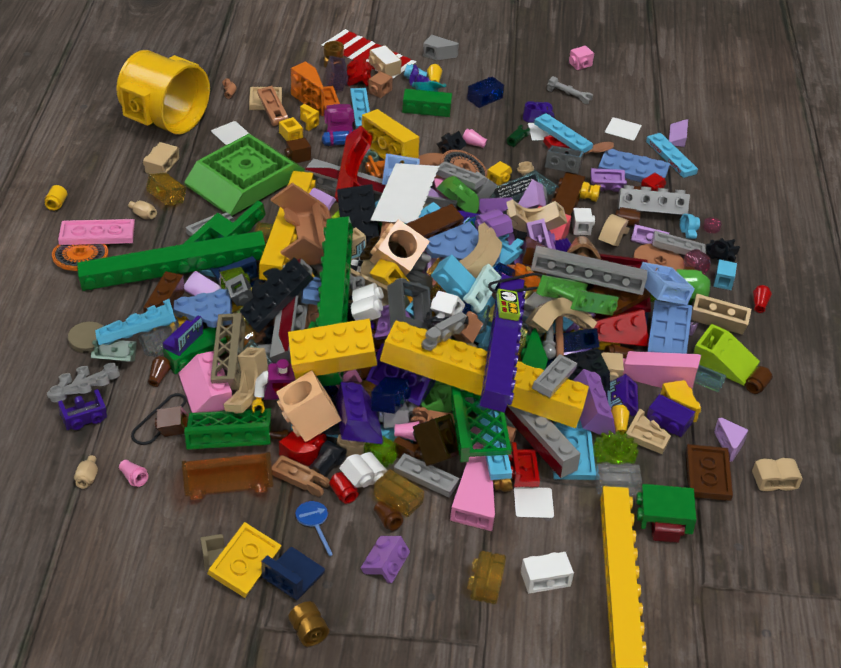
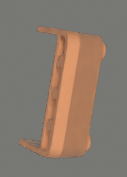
[271,183,331,266]

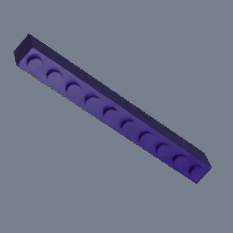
[479,274,526,413]

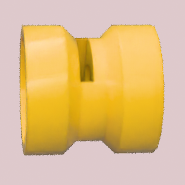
[580,182,601,202]

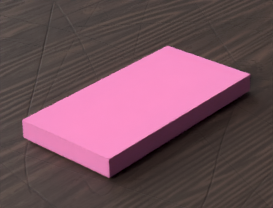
[58,219,135,245]

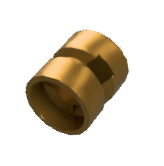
[324,41,344,70]
[288,601,329,647]

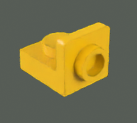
[300,104,319,131]

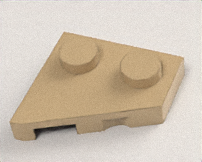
[624,409,671,454]

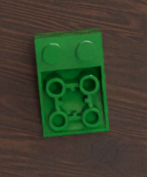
[520,328,548,370]

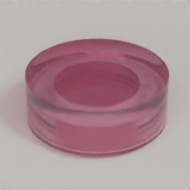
[703,217,722,233]

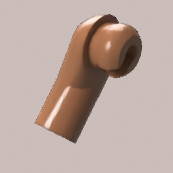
[222,78,237,99]

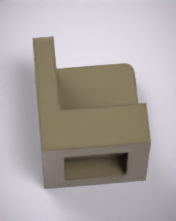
[200,534,224,572]

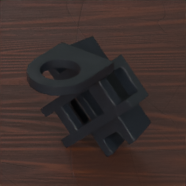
[706,238,740,263]

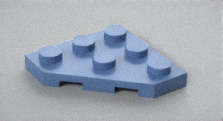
[425,221,500,263]
[174,289,232,328]

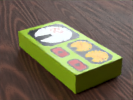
[496,289,520,321]

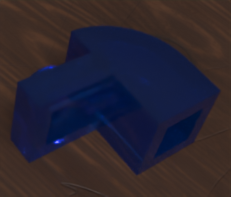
[553,328,600,352]

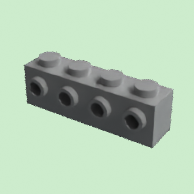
[617,185,690,214]

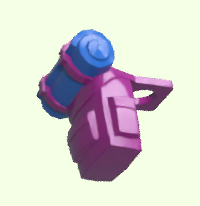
[322,104,354,146]

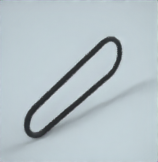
[488,273,543,293]
[131,393,187,445]

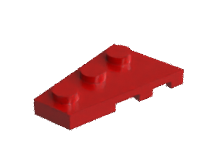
[591,309,649,346]

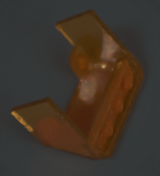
[182,452,273,500]

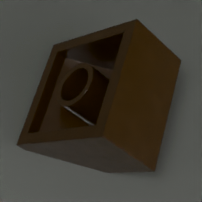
[413,414,459,466]

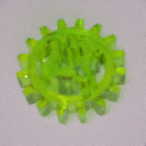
[593,430,639,470]

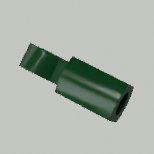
[507,125,530,147]

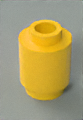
[45,185,68,211]

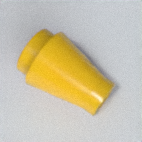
[427,64,442,83]
[611,405,630,436]

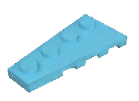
[95,299,176,345]

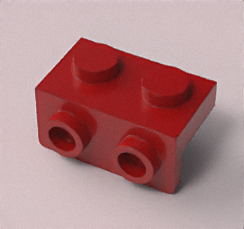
[346,57,372,87]
[508,442,540,487]

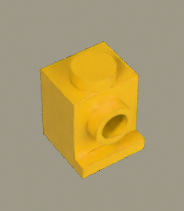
[279,117,303,141]
[487,161,512,188]

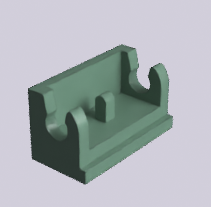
[91,340,137,361]

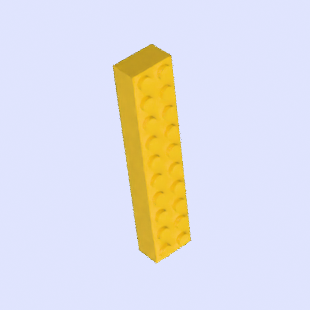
[380,320,589,428]

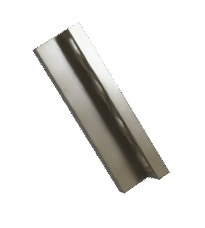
[211,313,246,390]

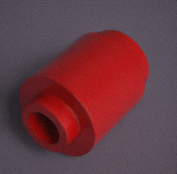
[329,472,358,504]

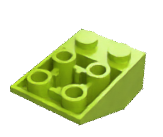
[693,323,760,386]

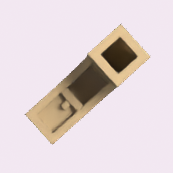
[506,199,567,232]
[459,222,502,279]
[525,298,597,334]
[223,347,268,414]

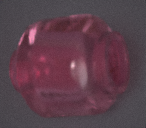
[684,249,711,274]

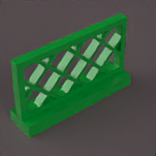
[451,386,512,462]
[184,408,272,450]

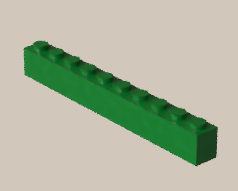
[316,216,353,386]
[77,231,266,291]

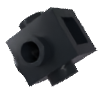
[437,131,467,154]

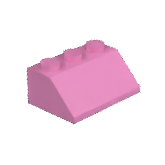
[179,351,232,413]

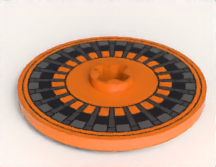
[52,244,108,271]

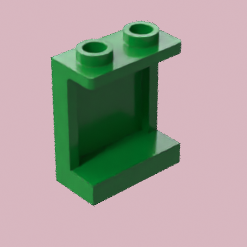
[636,484,696,534]

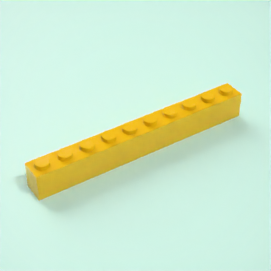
[259,171,316,280]
[600,486,648,668]

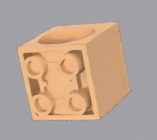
[369,219,430,276]
[277,370,342,442]

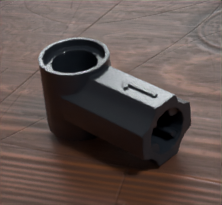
[308,440,347,477]

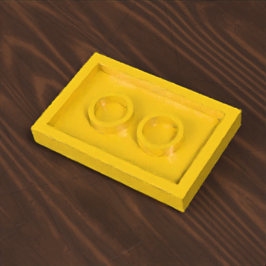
[207,522,282,598]

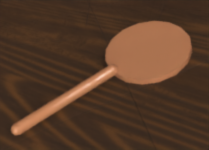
[584,142,614,155]

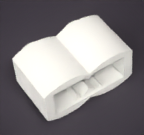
[351,283,384,321]
[339,452,388,488]

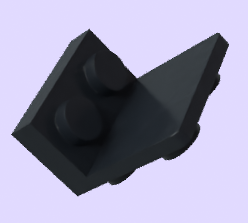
[564,349,610,391]

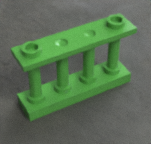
[536,275,619,315]

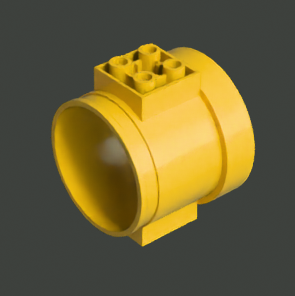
[116,50,210,134]

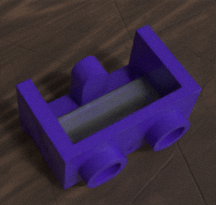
[58,389,107,430]

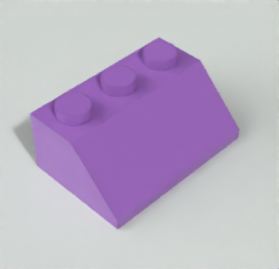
[573,369,616,439]

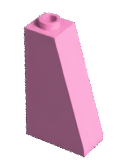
[623,351,701,389]
[450,456,495,531]

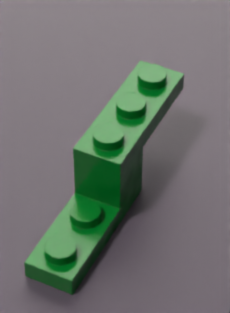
[183,200,266,244]

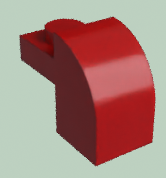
[279,431,326,466]

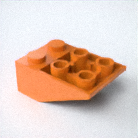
[290,61,324,116]

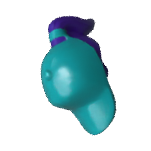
[409,65,447,92]

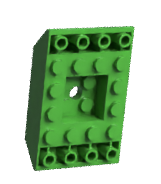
[184,134,305,216]

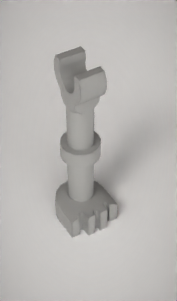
[547,76,593,104]

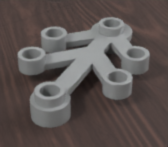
[47,363,120,402]

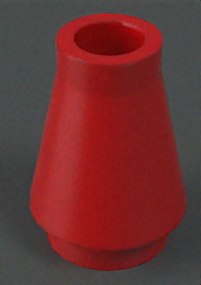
[753,285,772,313]

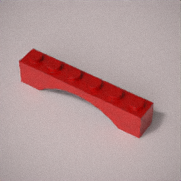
[335,126,373,202]

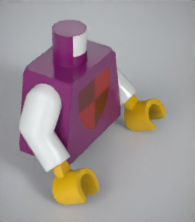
[252,359,296,413]

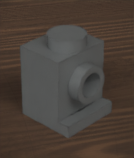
[226,274,253,307]

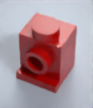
[641,173,666,191]

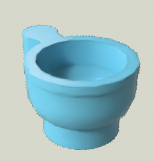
[680,213,700,239]

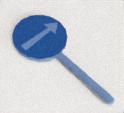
[295,501,332,556]

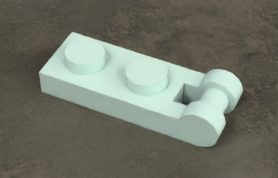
[463,263,501,313]

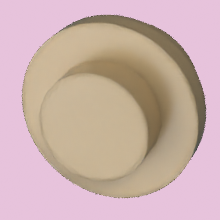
[517,161,534,175]

